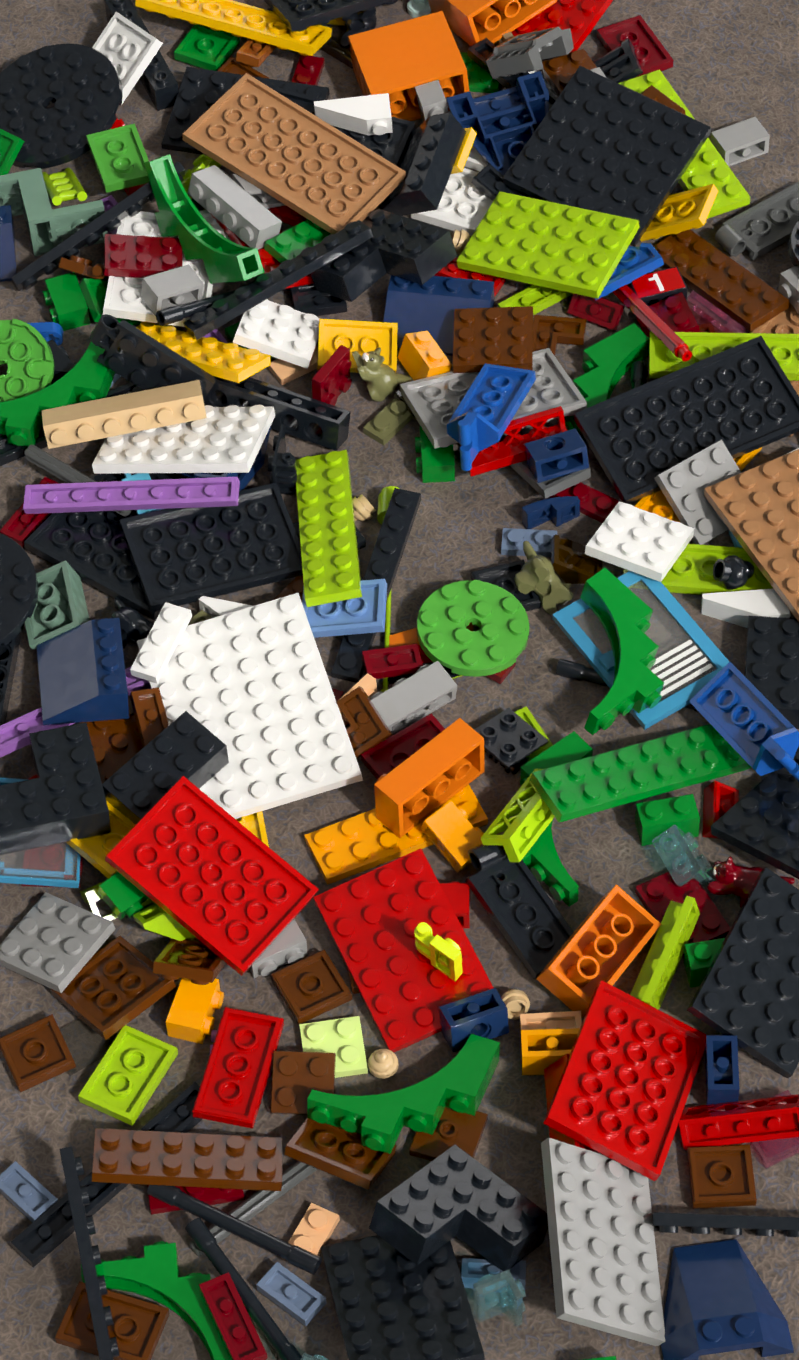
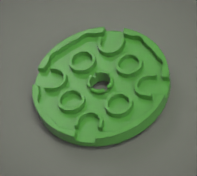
[0,319,54,402]
[417,580,529,677]

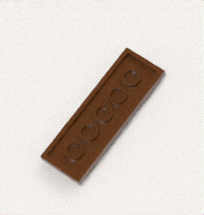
[653,230,789,332]
[92,1128,282,1191]

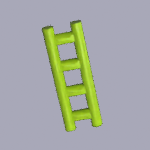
[42,168,87,206]

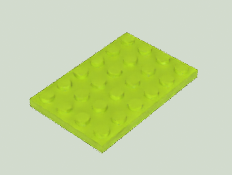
[456,191,640,299]

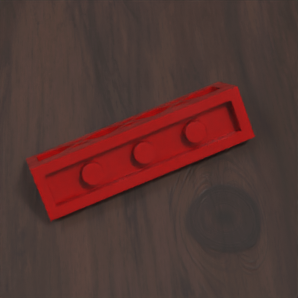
[460,406,567,477]
[679,1094,799,1150]

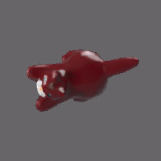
[707,856,795,908]

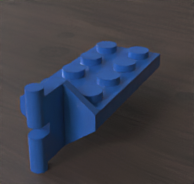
[447,363,536,471]
[689,662,799,782]

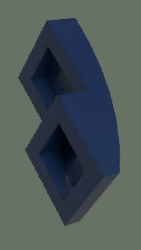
[522,496,580,529]

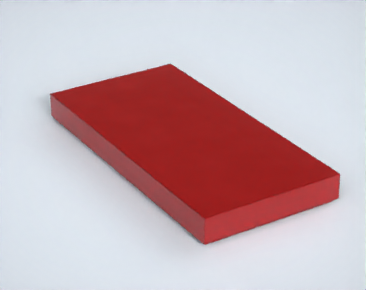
[192,1007,284,1129]

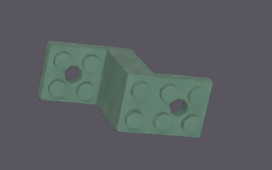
[0,168,108,256]

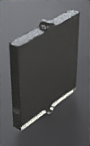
[60,1018,112,1076]

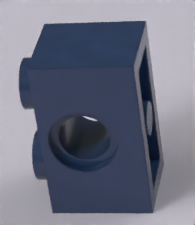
[525,428,589,483]
[439,988,509,1052]
[705,1035,739,1105]

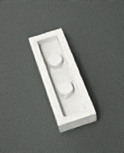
[130,602,192,683]

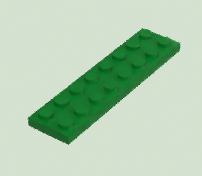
[530,724,751,823]

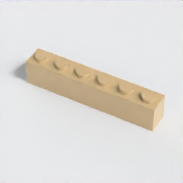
[42,380,207,449]

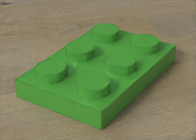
[86,123,150,193]

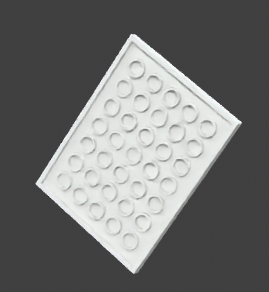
[137,593,363,819]

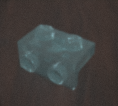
[652,824,715,887]
[473,1269,526,1326]

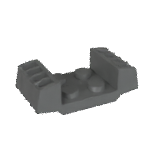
[486,26,574,79]

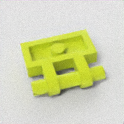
[414,922,463,982]

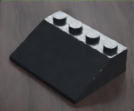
[378,112,466,216]

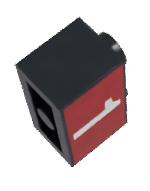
[628,266,687,306]

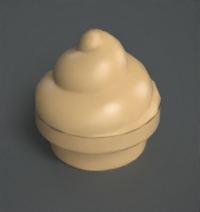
[451,229,470,255]
[353,494,376,521]
[501,989,530,1020]
[368,1049,399,1079]

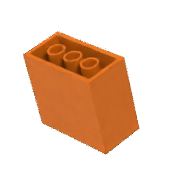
[428,0,557,46]
[348,11,469,121]

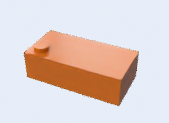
[374,718,485,838]
[536,884,661,1018]

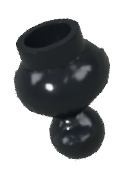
[712,555,754,590]

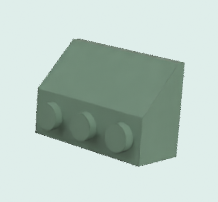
[25,560,90,649]

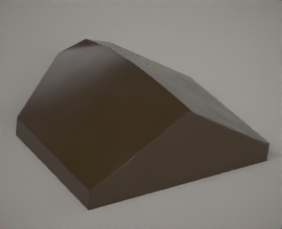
[551,535,602,584]

